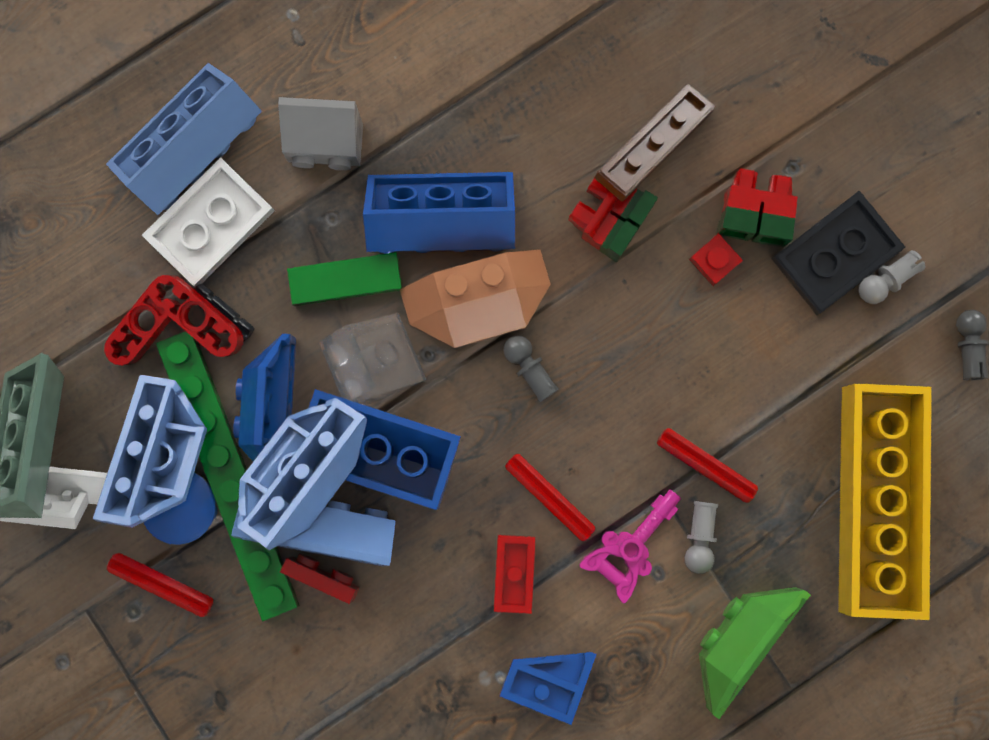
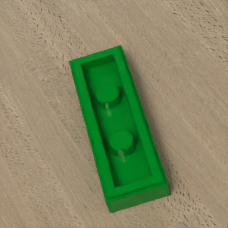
[287,252,402,306]

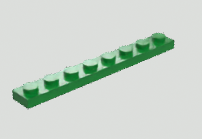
[156,331,300,622]

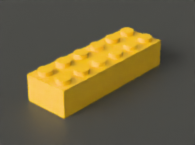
[838,384,932,620]

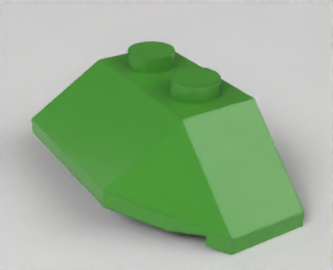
[699,587,811,720]

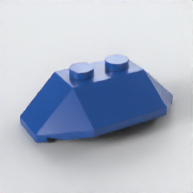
[233,334,296,461]

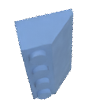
[106,63,262,215]
[231,501,395,566]

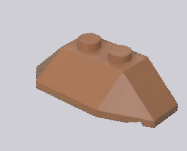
[400,250,551,348]

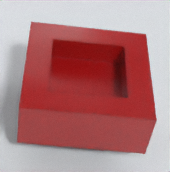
[689,233,743,286]

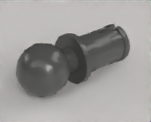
[956,310,989,381]
[504,336,559,402]

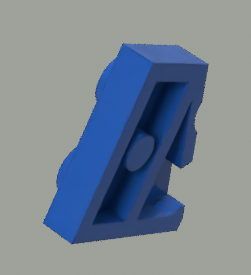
[499,652,596,725]

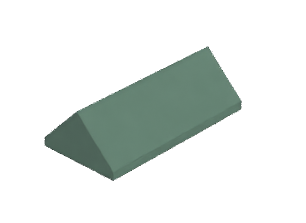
[0,353,64,518]

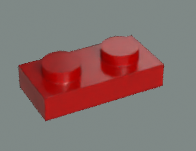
[494,535,536,614]
[280,553,360,604]

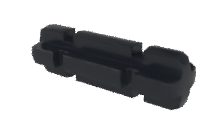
[194,284,254,342]

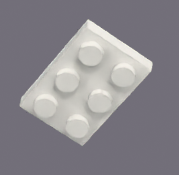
[142,157,275,287]

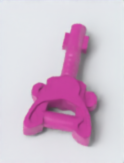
[579,489,681,603]

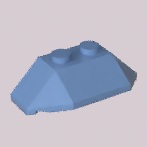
[93,375,207,528]
[237,398,367,550]

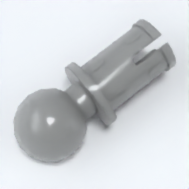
[858,250,926,304]
[684,501,718,574]

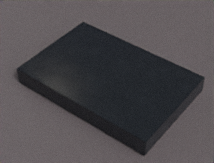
[771,190,906,315]

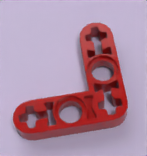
[104,275,244,366]

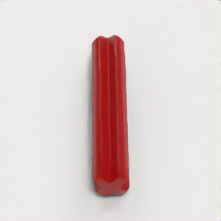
[657,428,758,503]
[505,454,596,541]
[106,553,214,617]

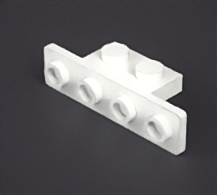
[0,467,107,529]

